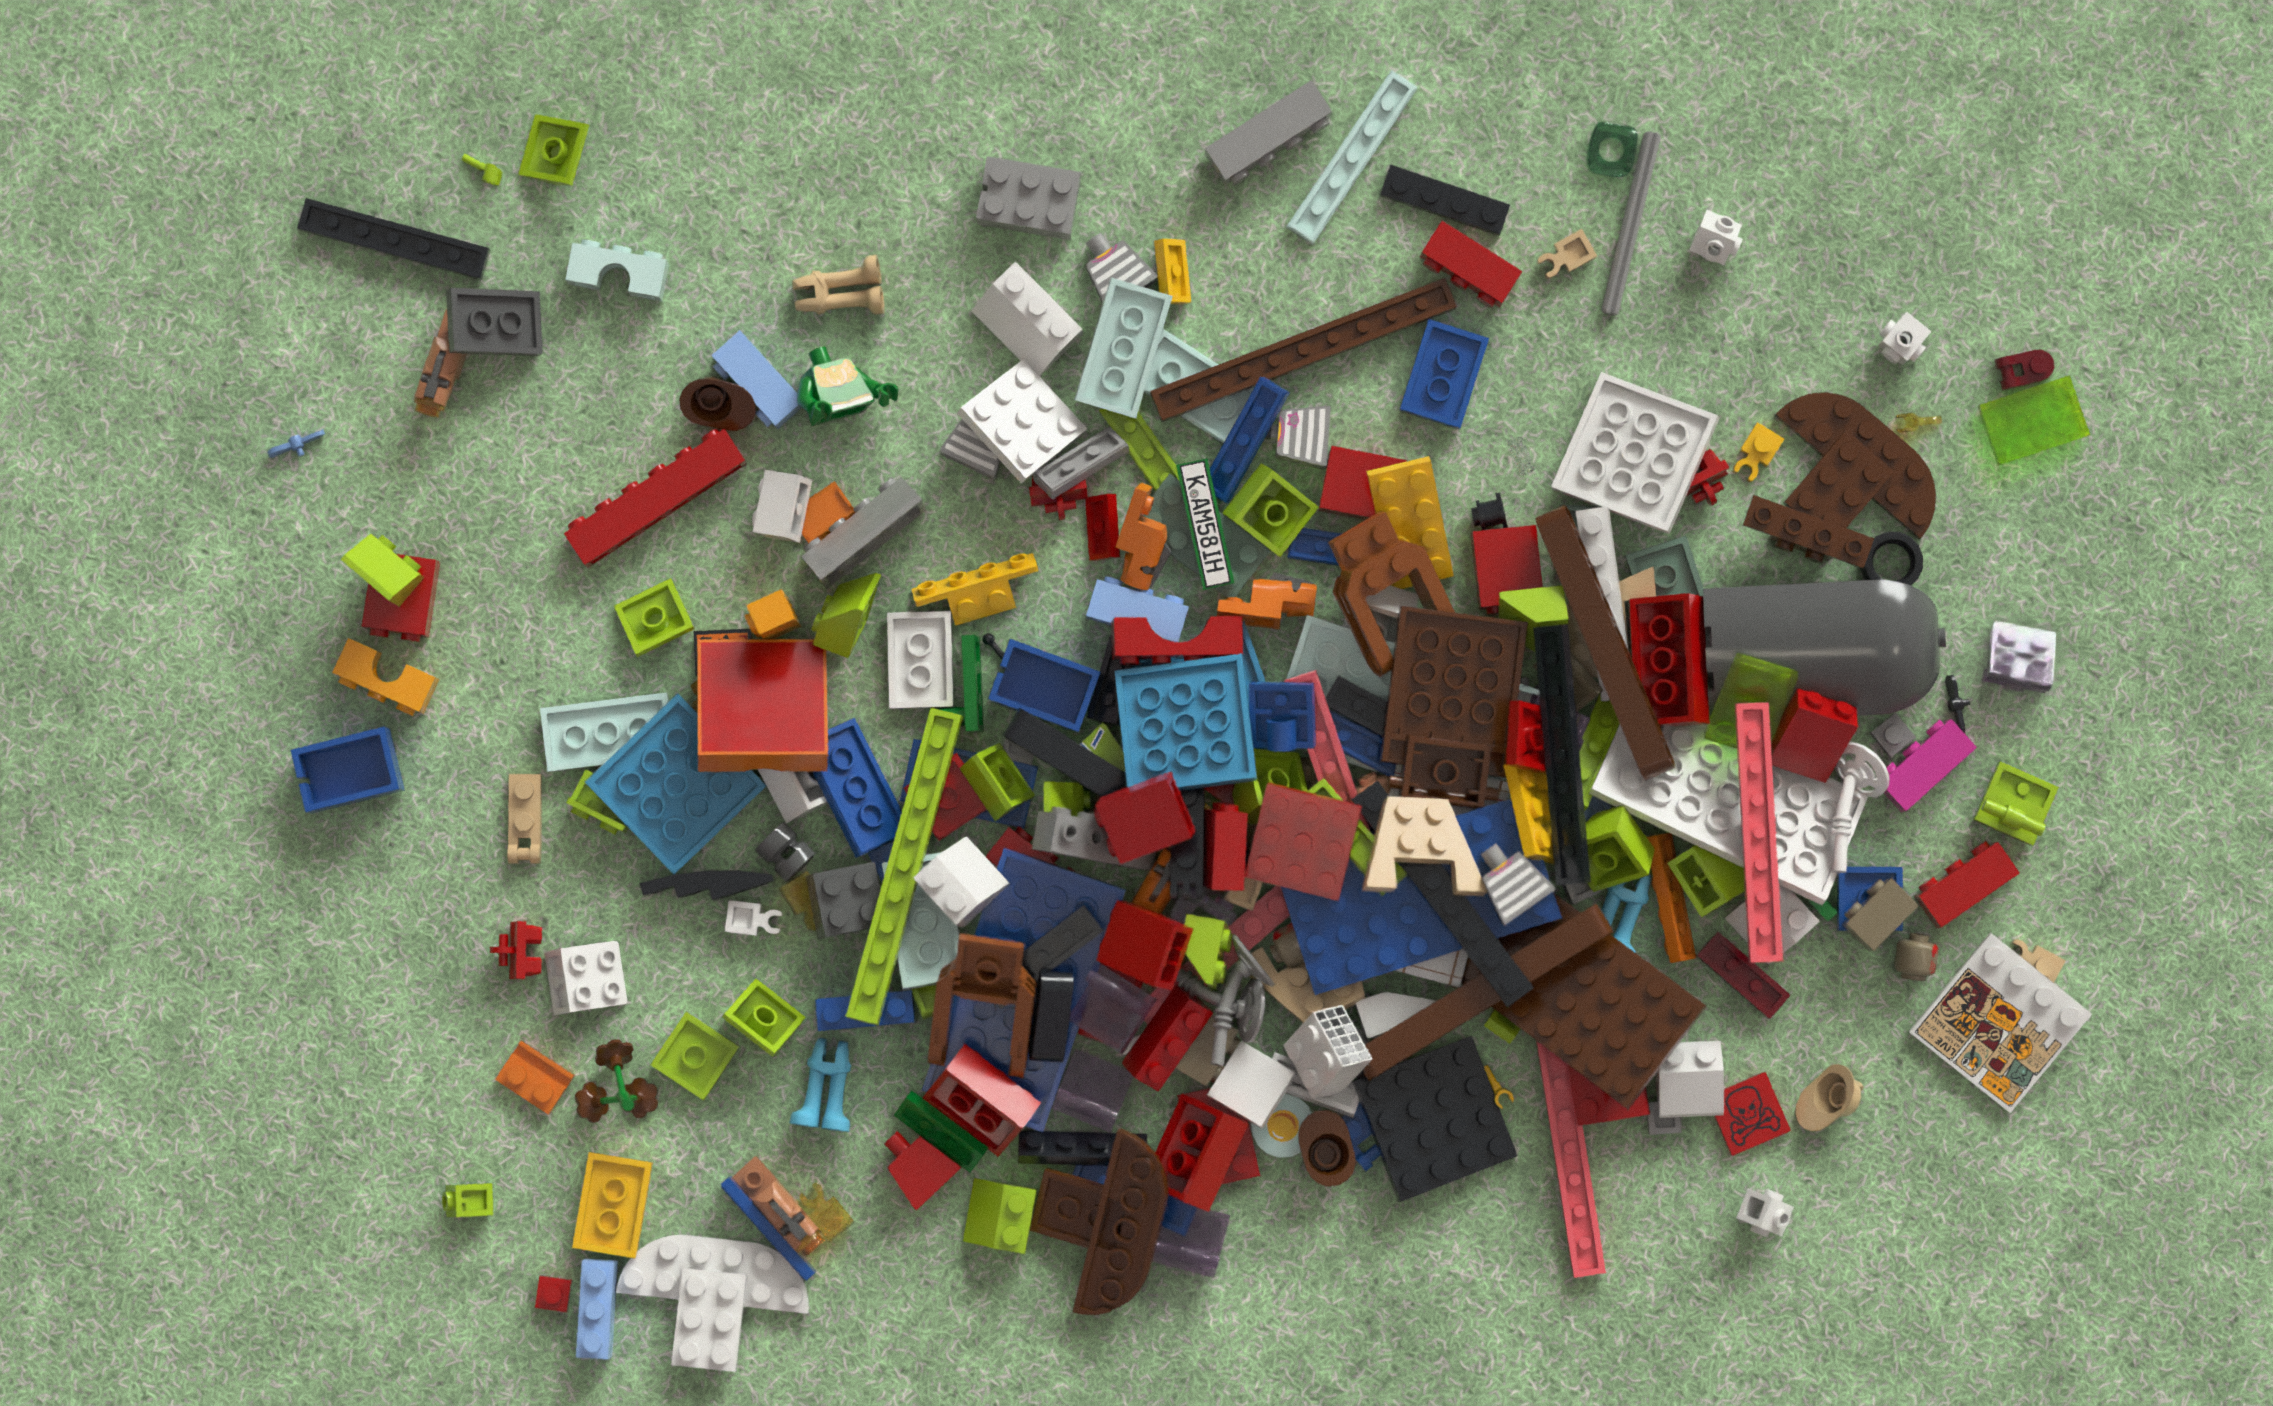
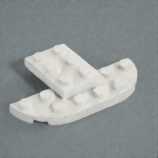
[616,1235,809,1372]

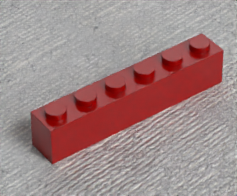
[564,429,747,568]

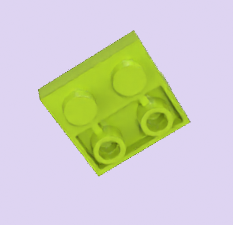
[1973,761,2059,846]

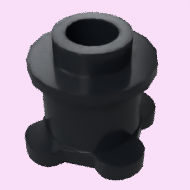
[1471,492,1508,530]

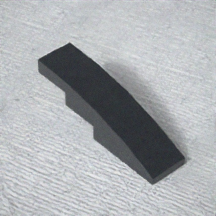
[639,870,775,901]

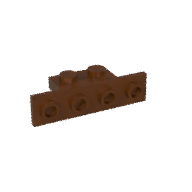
[1742,495,1874,569]

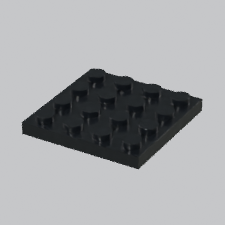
[1352,1036,1517,1202]

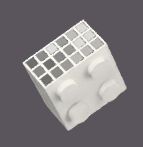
[1283,1005,1372,1099]

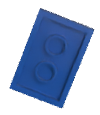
[1399,319,1489,430]

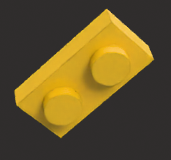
[1154,238,1191,305]

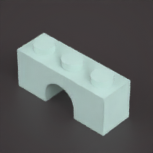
[565,240,669,301]

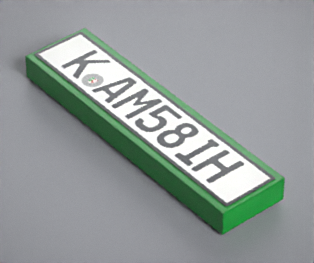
[1176,458,1234,590]

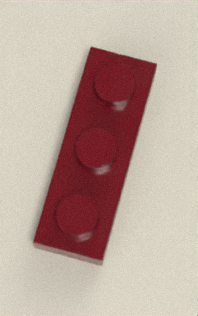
[1696,932,1791,1019]

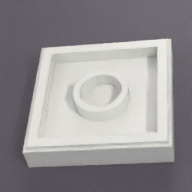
[1207,1041,1296,1129]

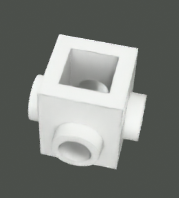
[1689,210,1743,265]
[1878,311,1931,365]
[1736,1188,1794,1238]

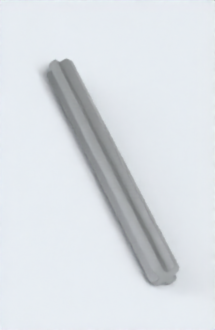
[1601,132,1661,316]

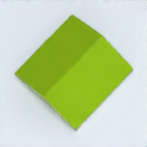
[518,114,590,186]
[614,578,695,657]

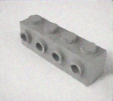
[1204,80,1332,185]
[1032,806,1156,871]

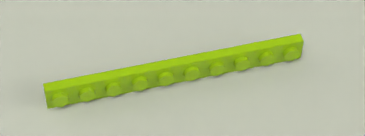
[846,708,963,1026]

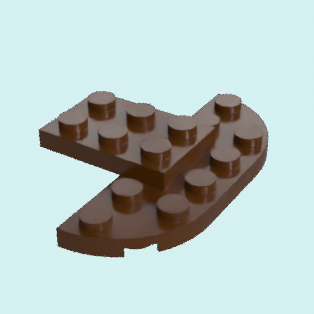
[1774,392,1936,539]
[1030,1128,1168,1315]

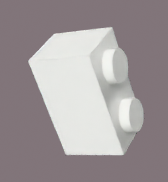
[752,470,812,543]

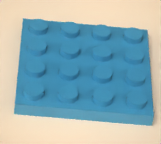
[1115,654,1257,791]
[585,693,766,874]

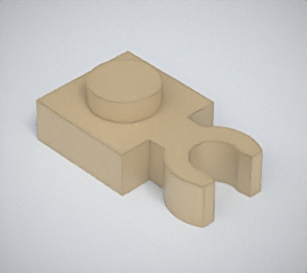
[1537,229,1597,279]
[2012,939,2066,983]

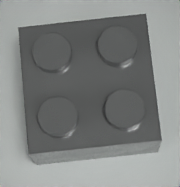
[806,862,880,939]

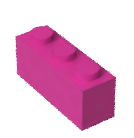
[1884,719,1977,813]

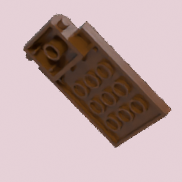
[1379,606,1528,809]

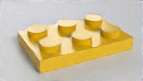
[1504,765,1554,864]
[572,1152,653,1258]

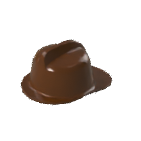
[679,377,756,431]
[1298,1110,1356,1187]

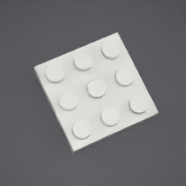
[957,359,1087,484]

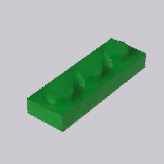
[893,1090,989,1173]

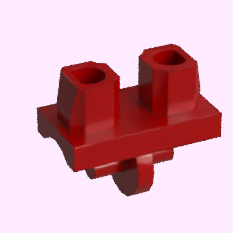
[1686,449,1729,506]
[1029,475,1088,521]
[489,921,542,979]

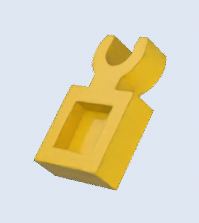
[1733,422,1784,482]

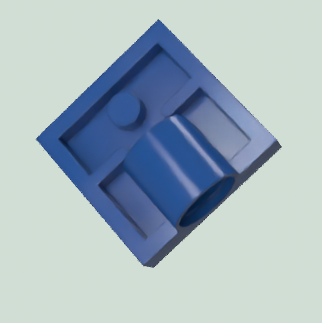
[1249,682,1316,752]

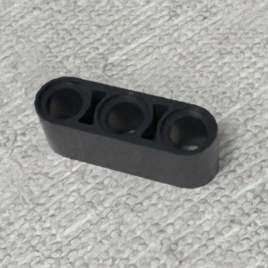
[1029,971,1074,1063]

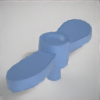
[267,429,325,458]

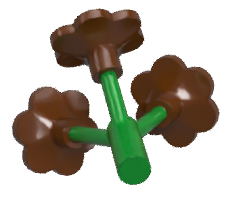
[575,1039,658,1123]

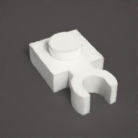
[725,900,783,936]

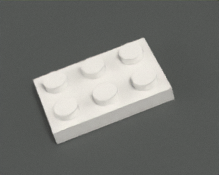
[887,611,954,709]

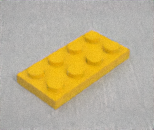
[1366,456,1454,589]

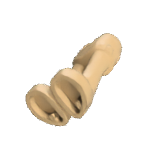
[792,254,884,315]

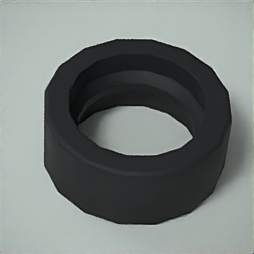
[1860,531,1923,586]

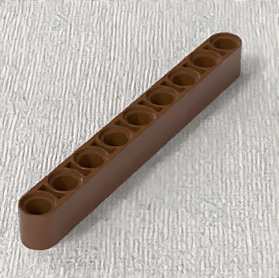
[1535,505,1676,781]
[1362,904,1614,1081]

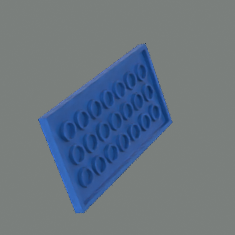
[1281,799,1562,995]
[921,847,1126,1132]

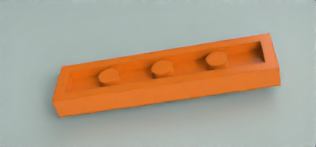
[1647,833,1696,963]

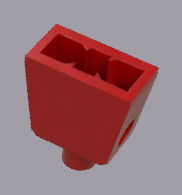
[884,1131,962,1210]

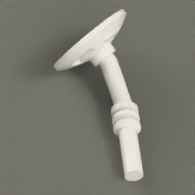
[1832,742,1889,873]

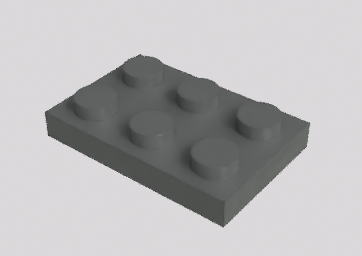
[446,288,543,356]

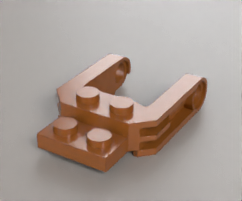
[1328,511,1455,677]
[928,933,1037,1078]

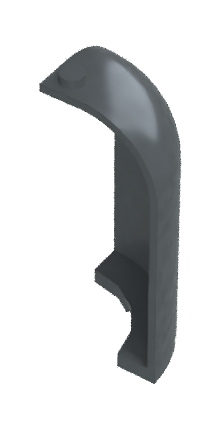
[1703,580,1946,723]

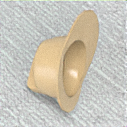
[1795,1064,1864,1132]

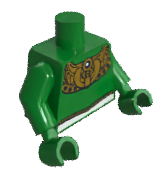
[796,346,899,426]

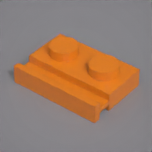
[495,1040,575,1115]

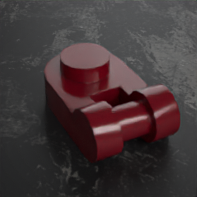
[1994,349,2054,391]

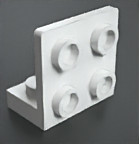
[544,941,627,1015]

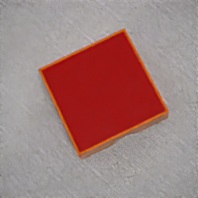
[698,639,828,772]

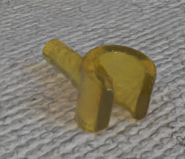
[1896,413,1942,433]

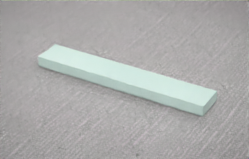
[1286,70,1418,245]

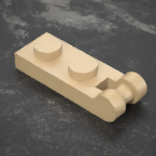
[507,774,542,864]

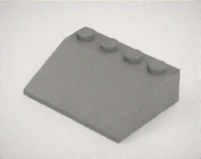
[801,477,926,589]

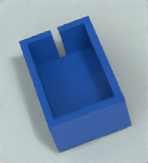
[987,639,1100,733]
[290,727,405,814]

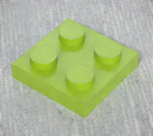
[650,1011,740,1101]

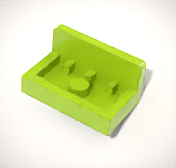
[566,769,628,835]

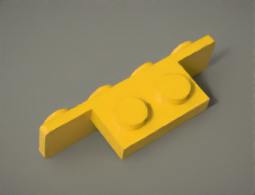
[912,553,1038,626]

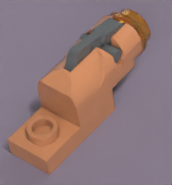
[414,309,467,418]
[732,1156,825,1257]

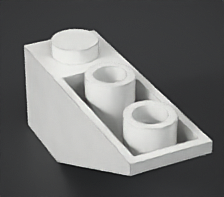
[1355,992,1436,1040]

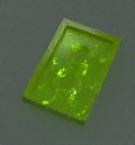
[1977,375,2090,466]
[1704,652,1798,749]

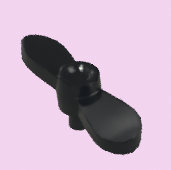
[1945,675,1970,733]

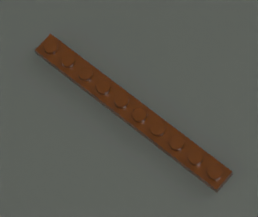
[1150,278,1457,422]

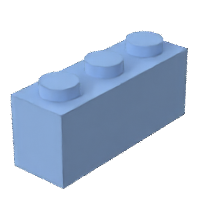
[711,330,801,430]
[1086,576,1189,642]
[576,1258,618,1359]

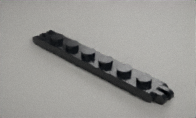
[1170,787,1205,900]

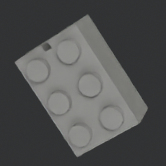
[976,156,1081,240]

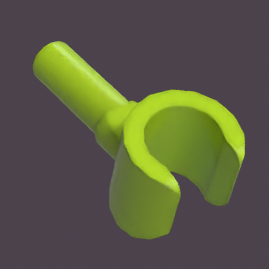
[461,154,502,186]

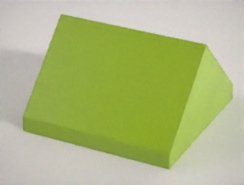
[960,743,1035,821]
[722,978,806,1057]

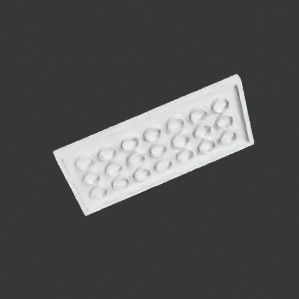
[1589,720,1868,905]

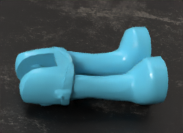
[1601,874,1651,953]
[789,1038,851,1132]

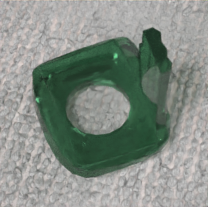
[1587,121,1638,178]

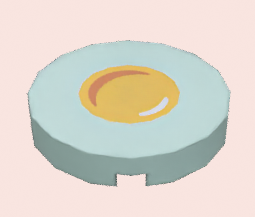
[1251,1094,1312,1158]

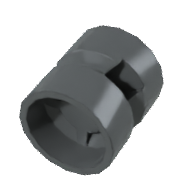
[755,822,816,882]

